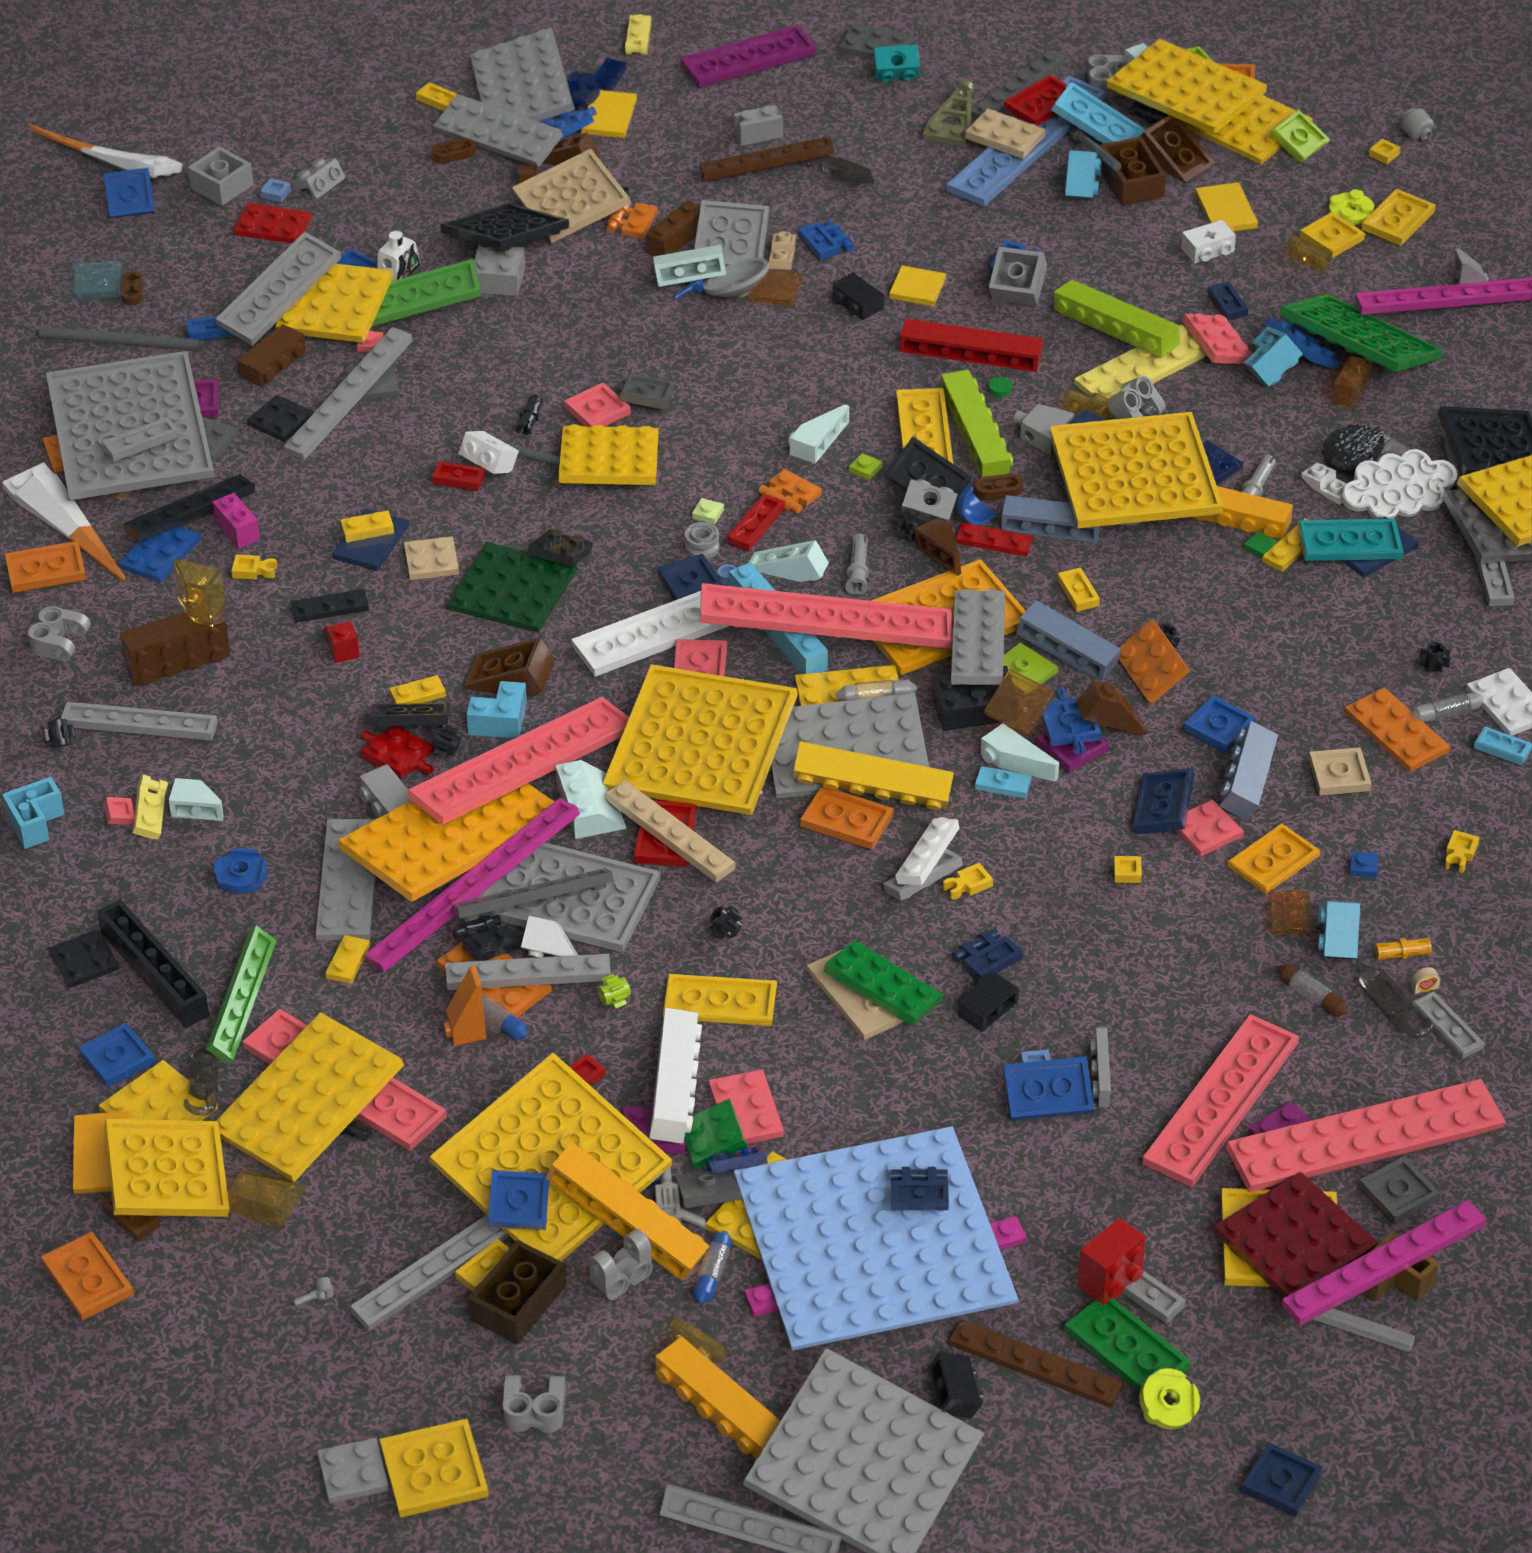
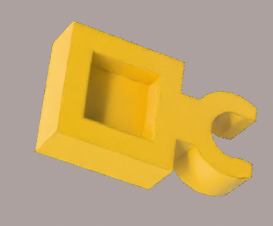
[232,555,277,580]
[1445,830,1480,873]
[943,863,993,900]

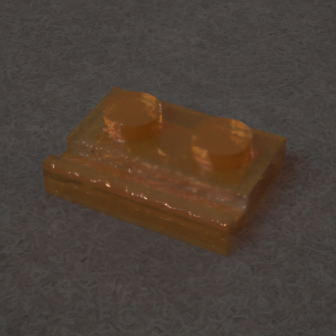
[1270,889,1311,936]

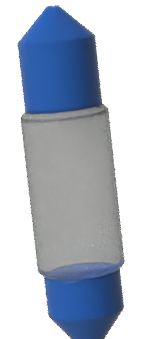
[482,993,527,1040]
[693,1230,732,1304]

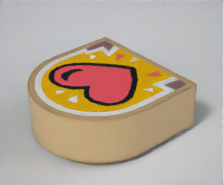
[1410,967,1441,994]

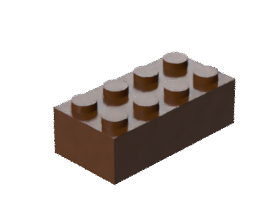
[120,603,230,686]

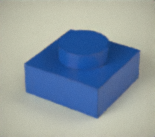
[1350,851,1378,878]

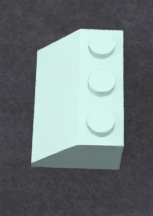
[556,760,626,839]

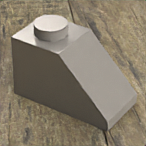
[1451,249,1488,285]

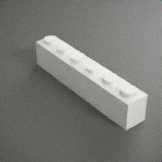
[649,1008,702,1144]

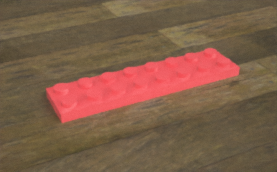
[243,1009,447,1151]
[1142,1014,1299,1188]

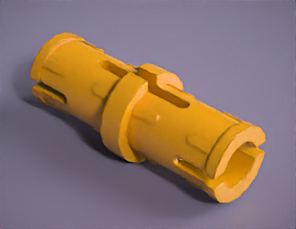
[1374,937,1432,961]

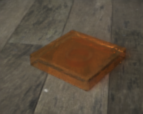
[749,269,803,307]
[984,669,1055,737]

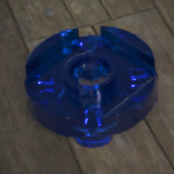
[567,71,600,111]

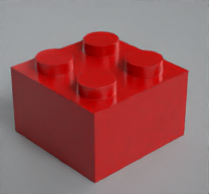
[1077,1217,1146,1306]

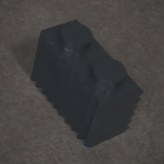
[832,272,884,320]
[957,971,1019,1032]
[927,1351,983,1419]

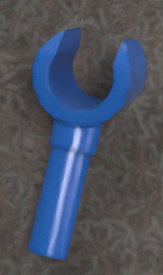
[674,279,705,299]

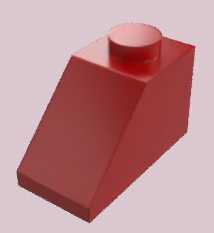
[322,621,360,663]

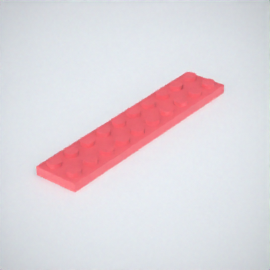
[700,583,953,648]
[407,697,629,825]
[1226,1079,1506,1192]

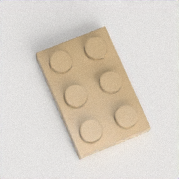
[965,109,1045,159]

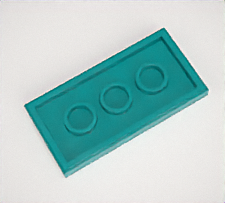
[1297,519,1404,561]

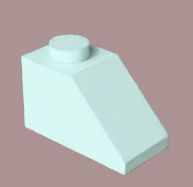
[169,778,224,821]

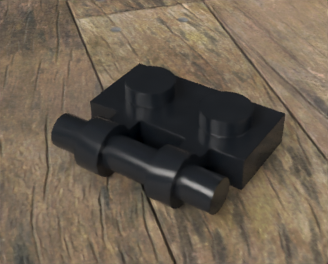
[452,915,523,961]

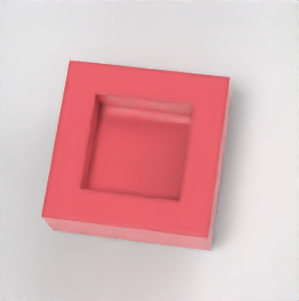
[357,331,383,352]
[103,797,135,825]

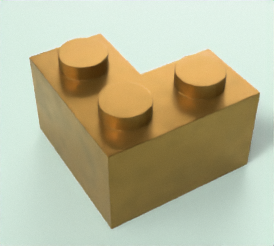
[1363,1231,1439,1302]

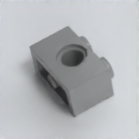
[901,479,958,524]

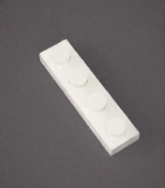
[896,817,959,885]

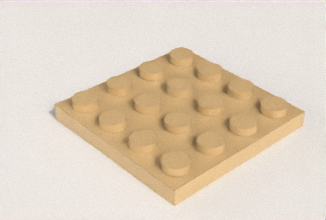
[512,149,631,243]

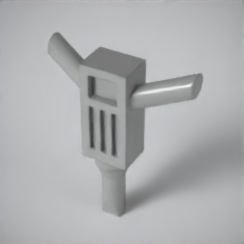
[655,1166,706,1230]

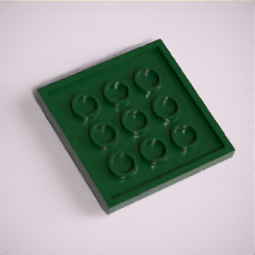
[447,542,577,633]

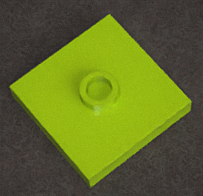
[1270,110,1330,163]
[1003,643,1058,697]

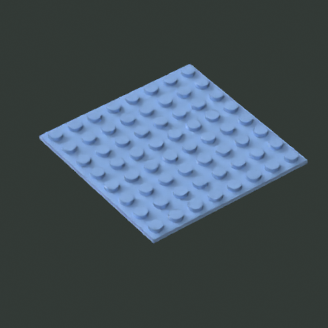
[734,1126,1018,1351]

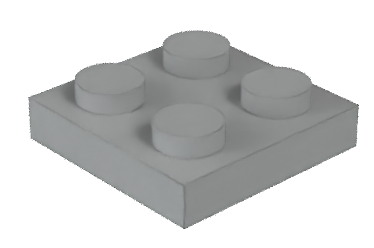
[317,1438,389,1504]

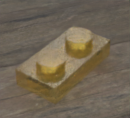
[1287,235,1331,274]
[669,1316,728,1364]

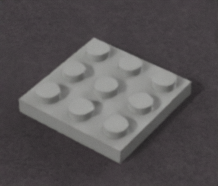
[695,200,770,267]

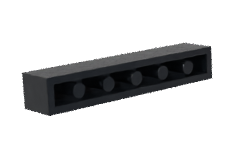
[97,899,209,1028]

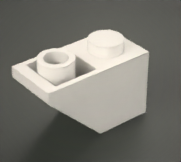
[521,916,578,958]

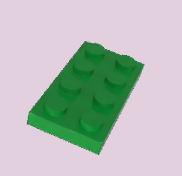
[823,940,943,1026]
[1064,1299,1191,1393]

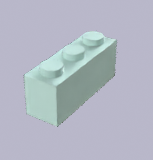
[654,245,726,287]

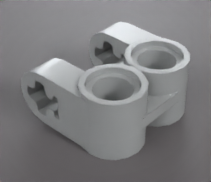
[1087,54,1129,96]
[1108,376,1166,419]
[28,606,91,662]
[589,1228,653,1300]
[503,1375,566,1433]

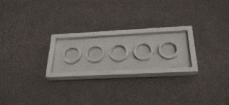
[433,94,563,167]
[216,232,341,346]
[951,589,1005,685]
[316,819,376,940]

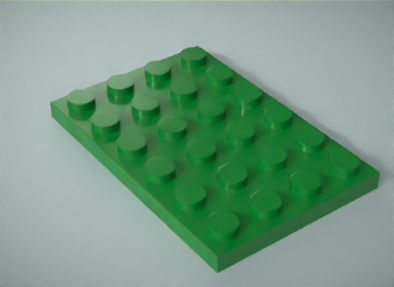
[1279,294,1444,373]

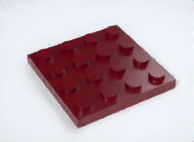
[1214,1171,1379,1298]

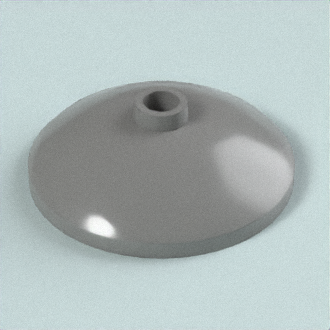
[703,258,769,298]

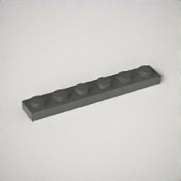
[971,50,1066,119]
[452,868,614,921]

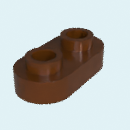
[432,138,476,163]
[975,474,1023,500]

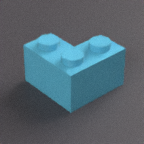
[1065,150,1102,200]
[1243,327,1303,387]
[467,681,527,738]
[2,777,65,849]
[1318,900,1360,958]

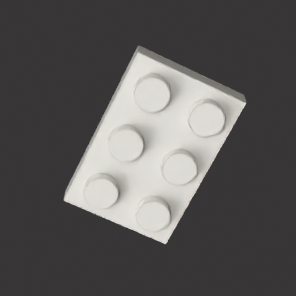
[1466,668,1532,736]

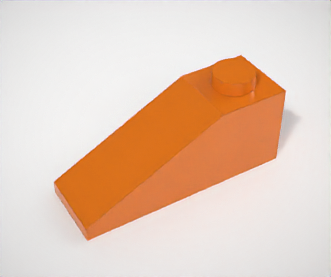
[443,966,486,1046]

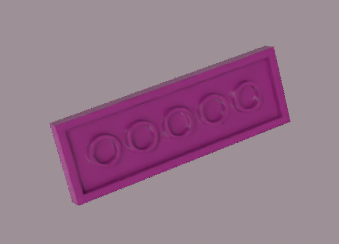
[681,25,816,88]

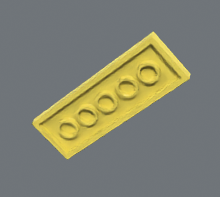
[1074,325,1207,408]

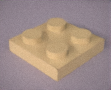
[404,536,459,580]
[1309,747,1372,796]

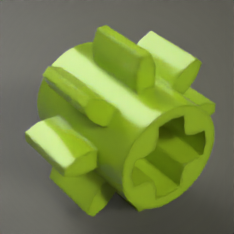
[597,974,631,1009]

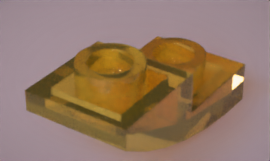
[1063,388,1114,420]

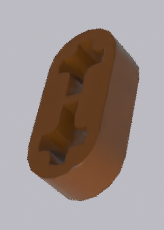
[121,271,143,306]

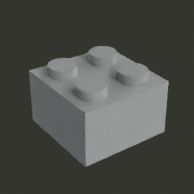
[188,146,254,206]
[474,244,525,296]
[989,247,1047,306]

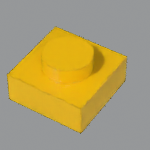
[1369,139,1400,164]
[1114,856,1142,883]

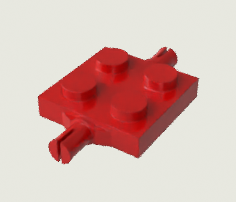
[361,726,435,779]

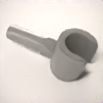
[294,1277,333,1306]

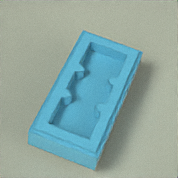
[1474,726,1532,766]
[975,766,1032,799]

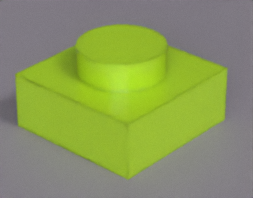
[849,453,882,480]

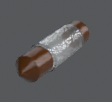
[1278,964,1348,1017]

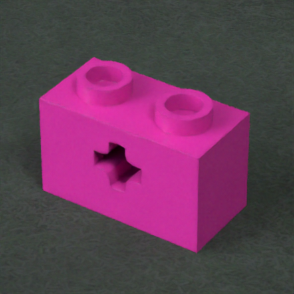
[212,493,260,549]

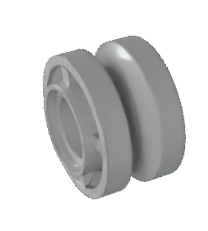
[685,522,719,559]

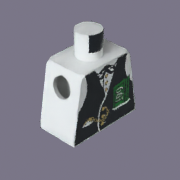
[377,231,420,281]

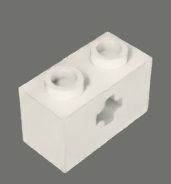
[1181,220,1236,264]
[459,431,519,474]

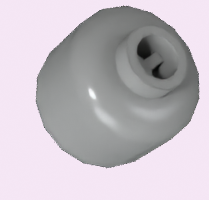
[1401,108,1434,141]

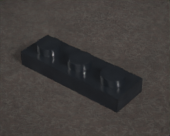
[291,589,369,623]

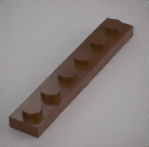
[699,136,835,181]
[949,1319,1124,1408]

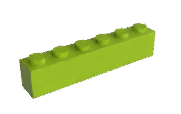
[1054,280,1180,358]
[941,370,1013,477]

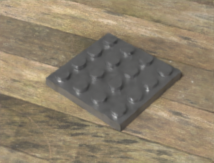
[1442,490,1532,564]

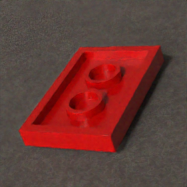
[1004,75,1068,126]
[233,203,312,244]
[634,800,697,867]

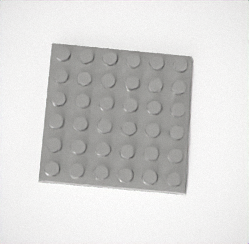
[743,1348,984,1553]

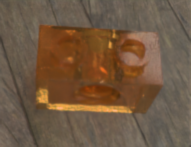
[1332,356,1373,410]

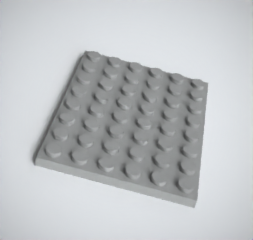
[46,351,215,500]

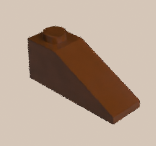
[543,133,600,166]
[914,518,962,576]
[1077,680,1147,736]

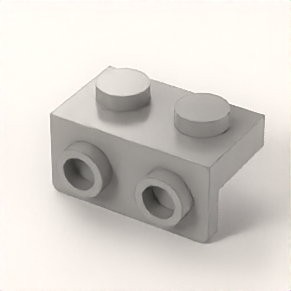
[290,158,345,199]

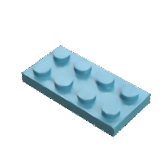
[1052,82,1145,144]

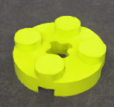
[1329,189,1374,225]
[1139,1369,1200,1430]

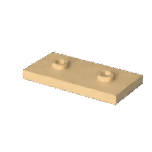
[807,949,904,1040]

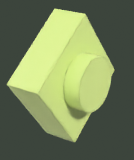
[692,498,724,524]

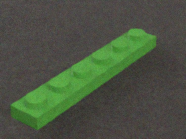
[206,925,277,1063]

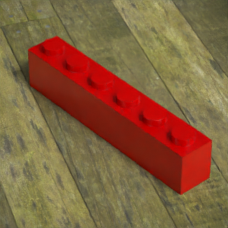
[900,318,1044,372]

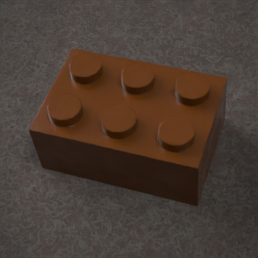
[1099,136,1166,205]

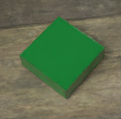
[1244,531,1278,559]

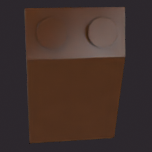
[1140,115,1215,183]
[464,637,555,696]

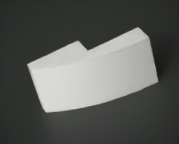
[1301,462,1347,505]

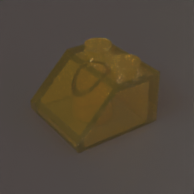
[173,558,226,627]
[227,1170,307,1229]

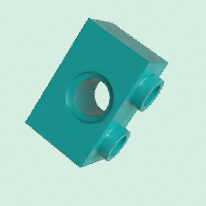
[873,45,920,82]

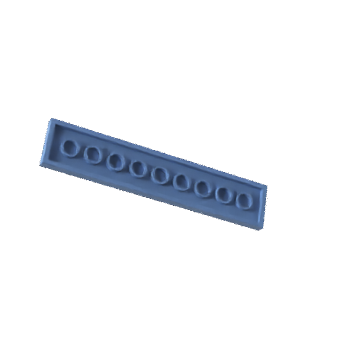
[947,76,1106,207]

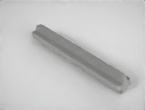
[1313,1308,1415,1351]

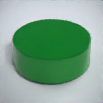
[989,377,1012,398]

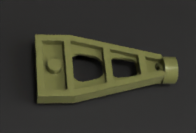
[923,80,974,146]

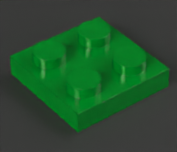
[684,1098,748,1168]

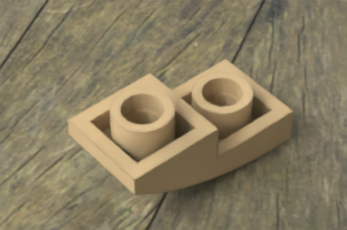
[769,232,797,270]

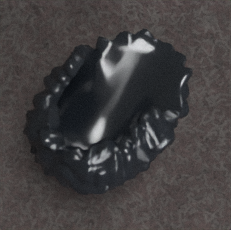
[1321,423,1386,474]

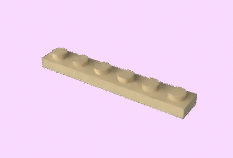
[606,780,735,883]

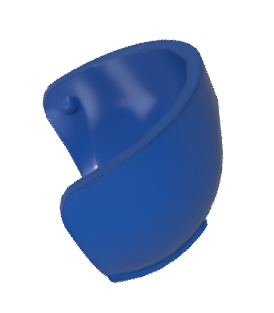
[956,484,996,525]

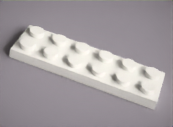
[571,591,728,677]

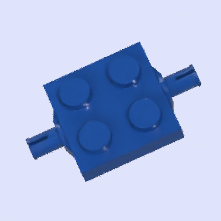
[540,106,597,138]
[1039,687,1102,755]

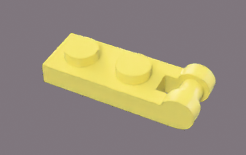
[625,14,651,55]
[132,774,168,839]

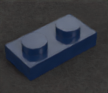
[1208,282,1248,320]

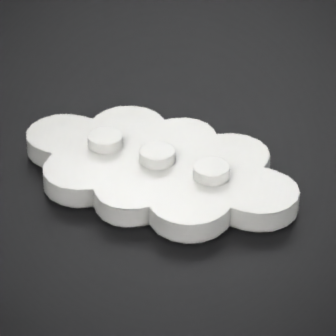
[1341,449,1458,519]

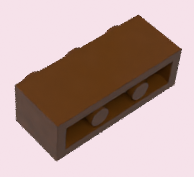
[646,200,701,257]
[237,324,306,387]

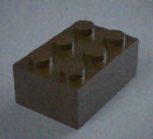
[468,1240,567,1344]

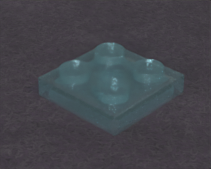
[74,261,122,299]

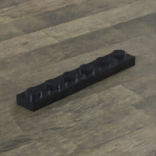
[124,474,255,542]

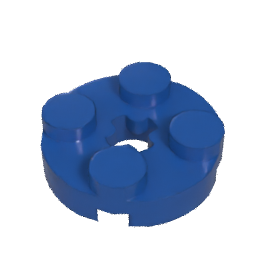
[214,848,268,893]

